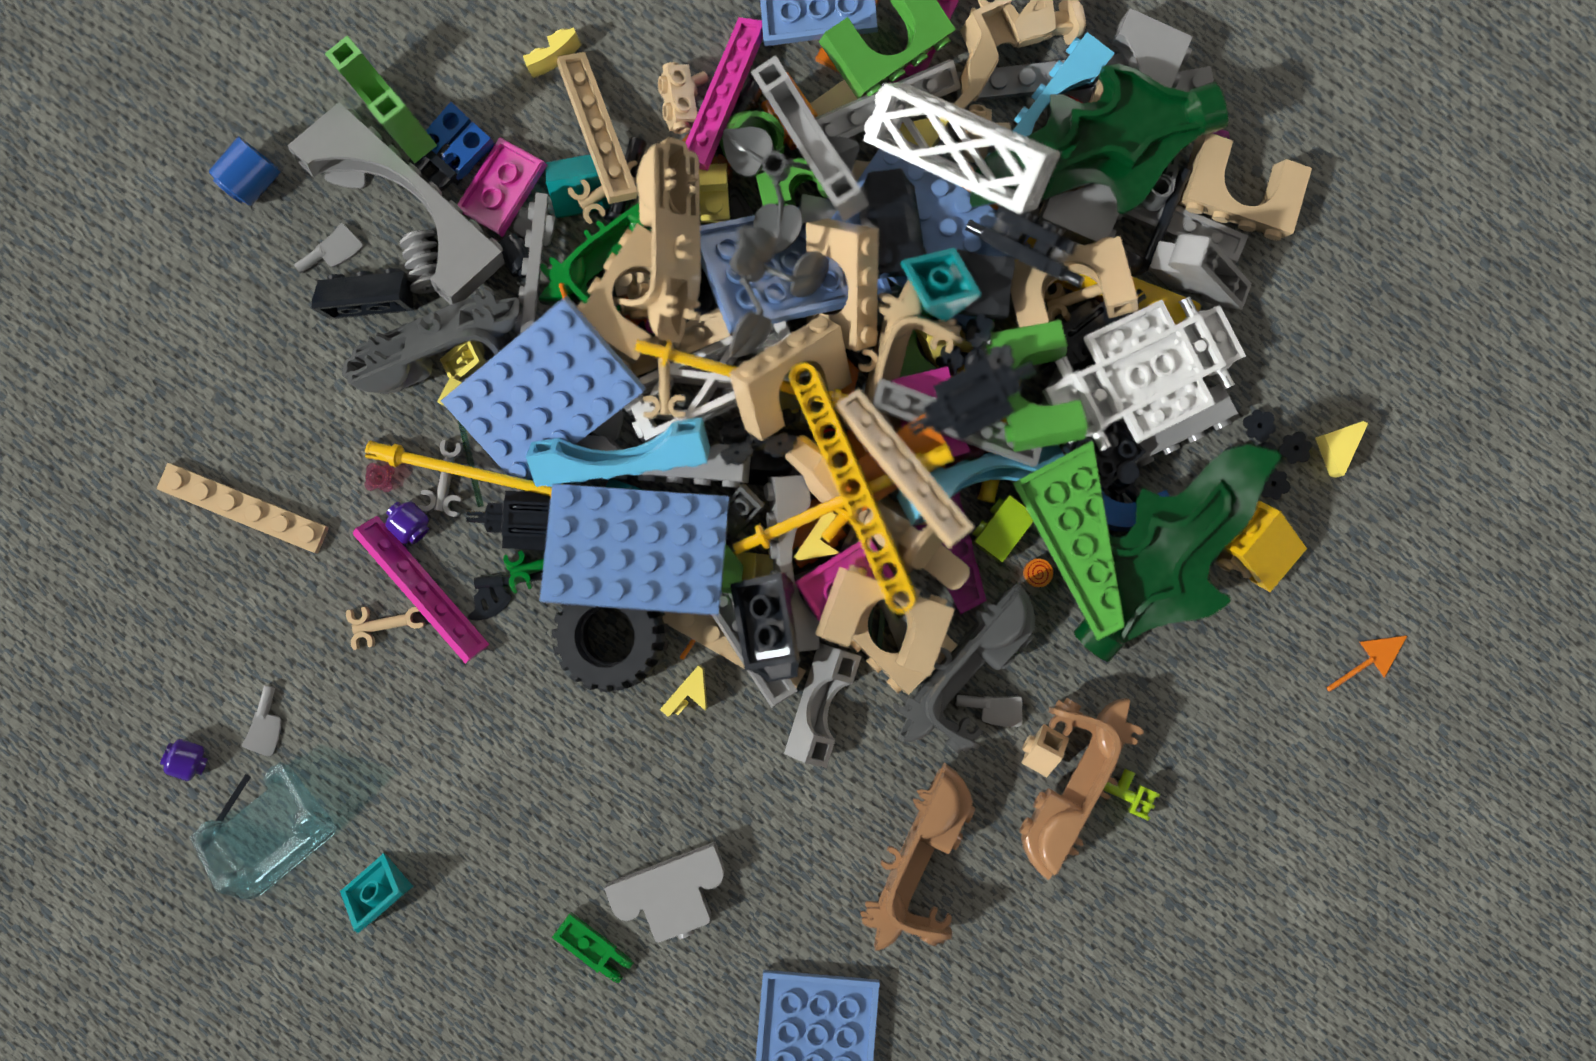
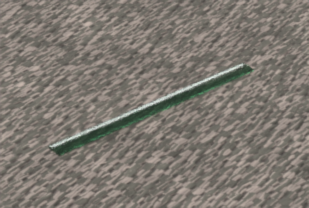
[458,421,484,507]

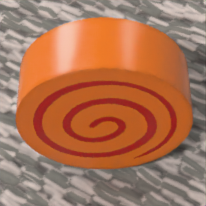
[1023,559,1053,587]

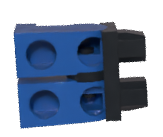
[408,102,495,192]

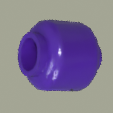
[385,501,429,544]
[160,739,208,781]

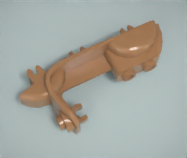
[1019,698,1143,880]
[860,763,975,951]

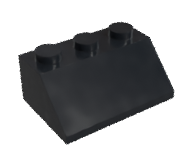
[311,268,414,319]

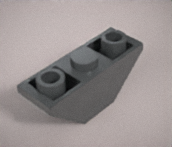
[726,484,766,546]

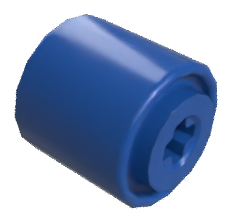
[209,136,281,206]

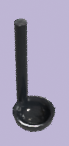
[1124,167,1192,276]

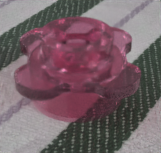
[364,463,395,493]

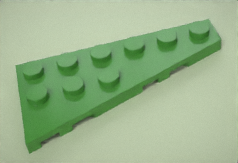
[1013,441,1124,640]

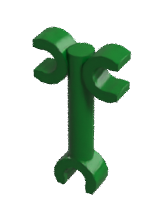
[503,550,544,594]

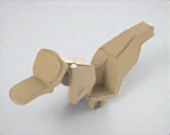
[954,0,1086,109]
[785,436,970,590]

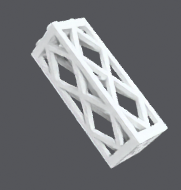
[863,83,1061,213]
[624,321,806,442]

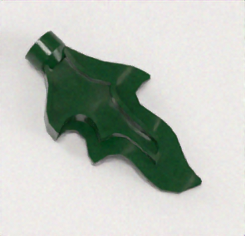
[970,64,1228,214]
[1074,444,1281,662]

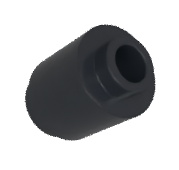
[499,233,529,278]

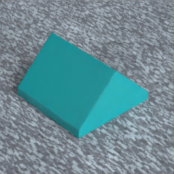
[546,154,610,218]
[901,248,981,322]
[340,853,414,933]

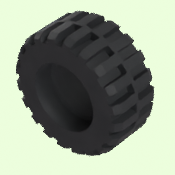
[552,604,669,692]

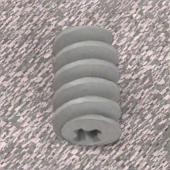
[400,230,438,294]

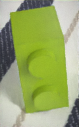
[972,495,1034,563]

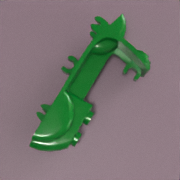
[538,202,652,313]

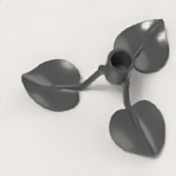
[723,127,860,254]
[729,226,829,357]

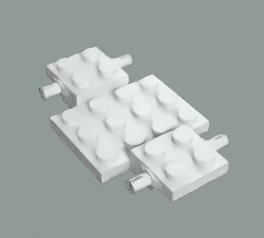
[1043,297,1246,451]

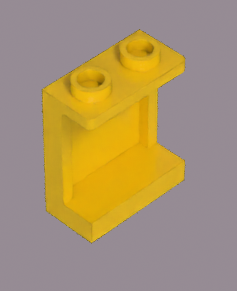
[1224,501,1307,592]

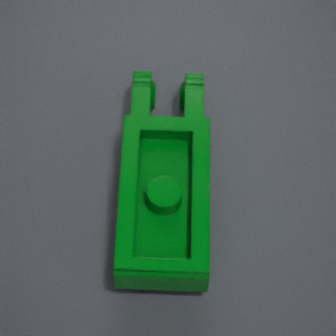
[552,912,634,983]

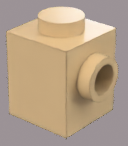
[1022,724,1069,777]

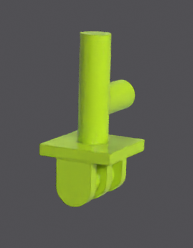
[1103,769,1161,821]

